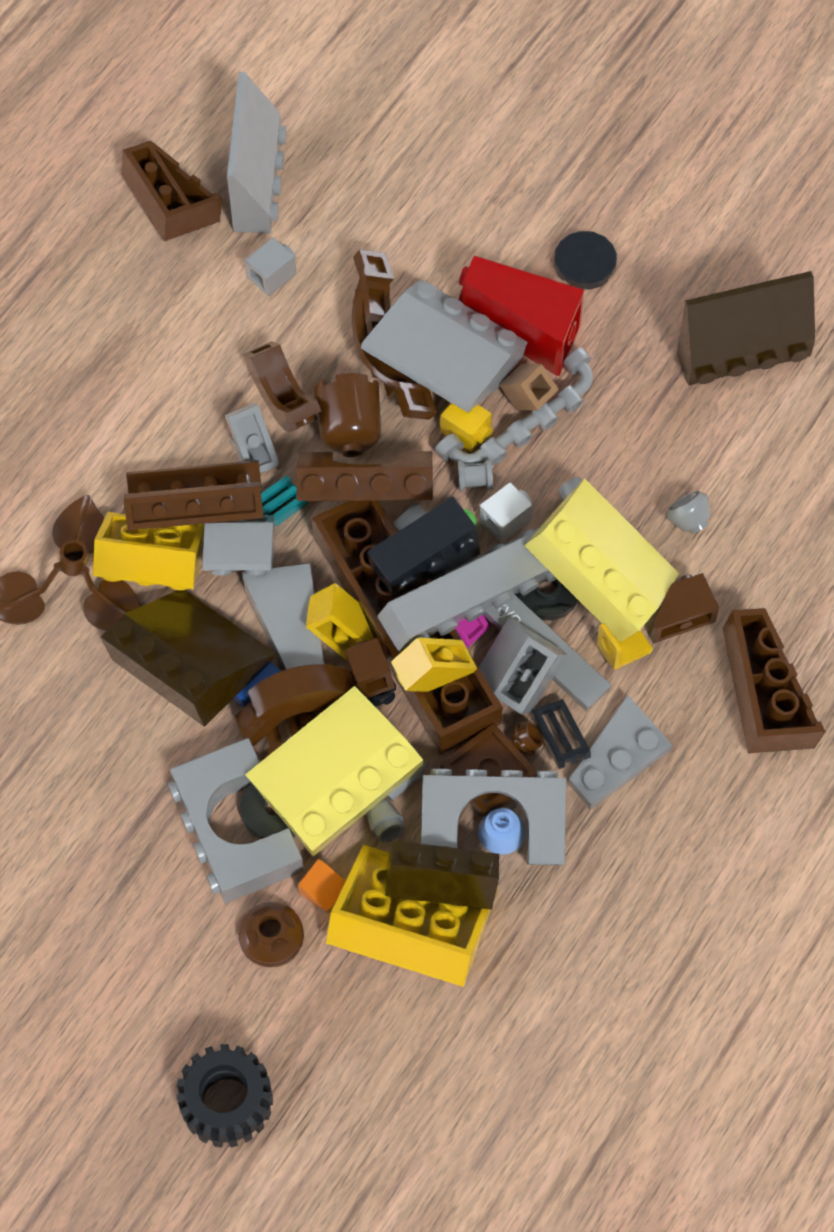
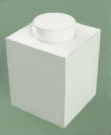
[479,483,532,543]

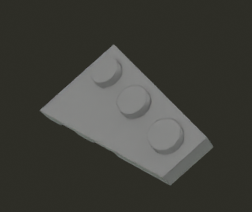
[569,695,672,810]

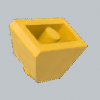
[305,583,374,661]
[391,638,477,692]

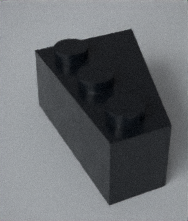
[367,496,481,596]

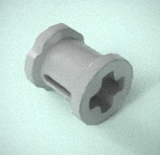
[457,459,493,491]

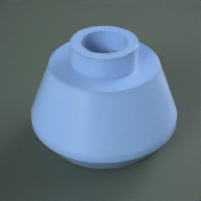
[478,808,526,855]

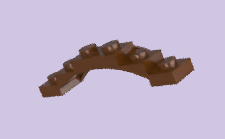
[352,249,437,420]

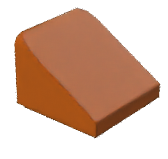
[298,859,346,913]

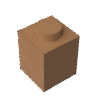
[499,364,559,410]

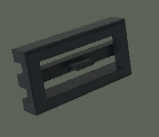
[531,699,591,769]

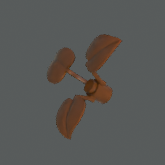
[0,495,141,631]

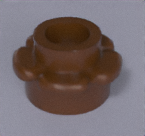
[511,722,543,756]

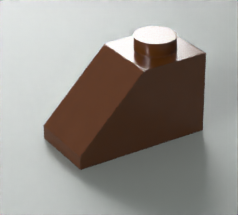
[651,573,719,644]

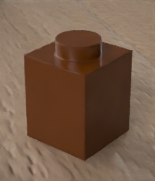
[345,638,395,698]

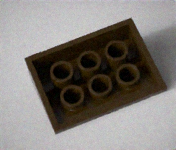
[677,271,815,385]
[100,590,276,727]

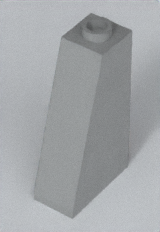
[243,563,324,671]

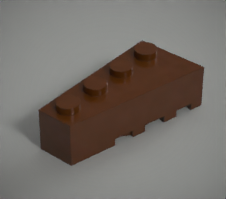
[722,608,826,753]

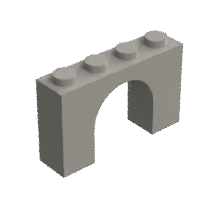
[167,738,304,904]
[421,769,566,866]

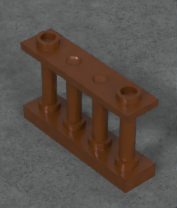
[124,460,263,531]

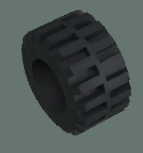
[177,1044,273,1148]

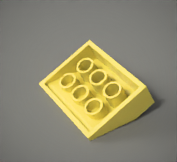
[524,478,679,642]
[245,686,423,857]

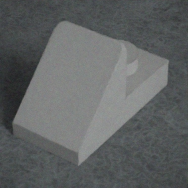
[225,403,280,473]

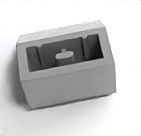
[203,515,275,575]
[479,617,567,714]

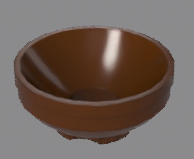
[238,902,304,968]

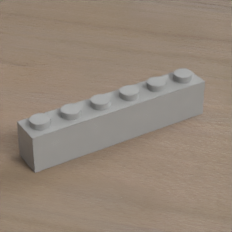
[377,531,557,651]

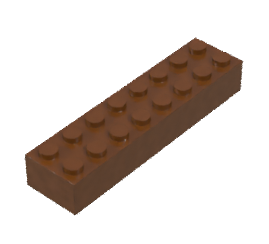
[312,500,502,754]

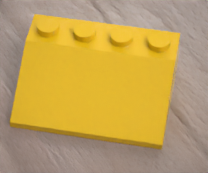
[326,844,499,987]

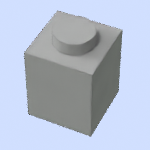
[245,238,296,296]

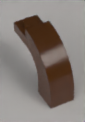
[243,341,322,433]
[235,664,359,746]

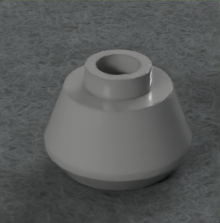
[667,491,711,534]

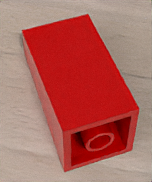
[459,256,585,376]

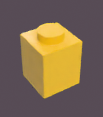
[440,403,493,453]

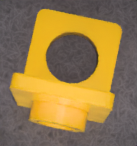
[597,623,653,670]

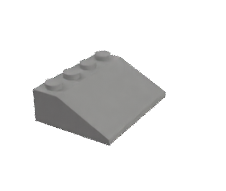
[227,72,287,234]
[361,280,527,413]

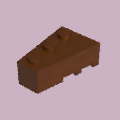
[121,140,222,242]

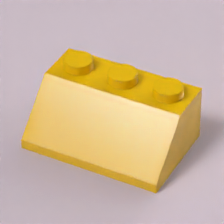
[93,512,205,590]

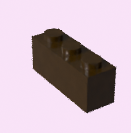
[385,840,499,910]

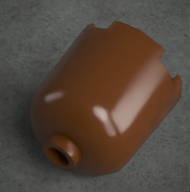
[314,373,381,457]

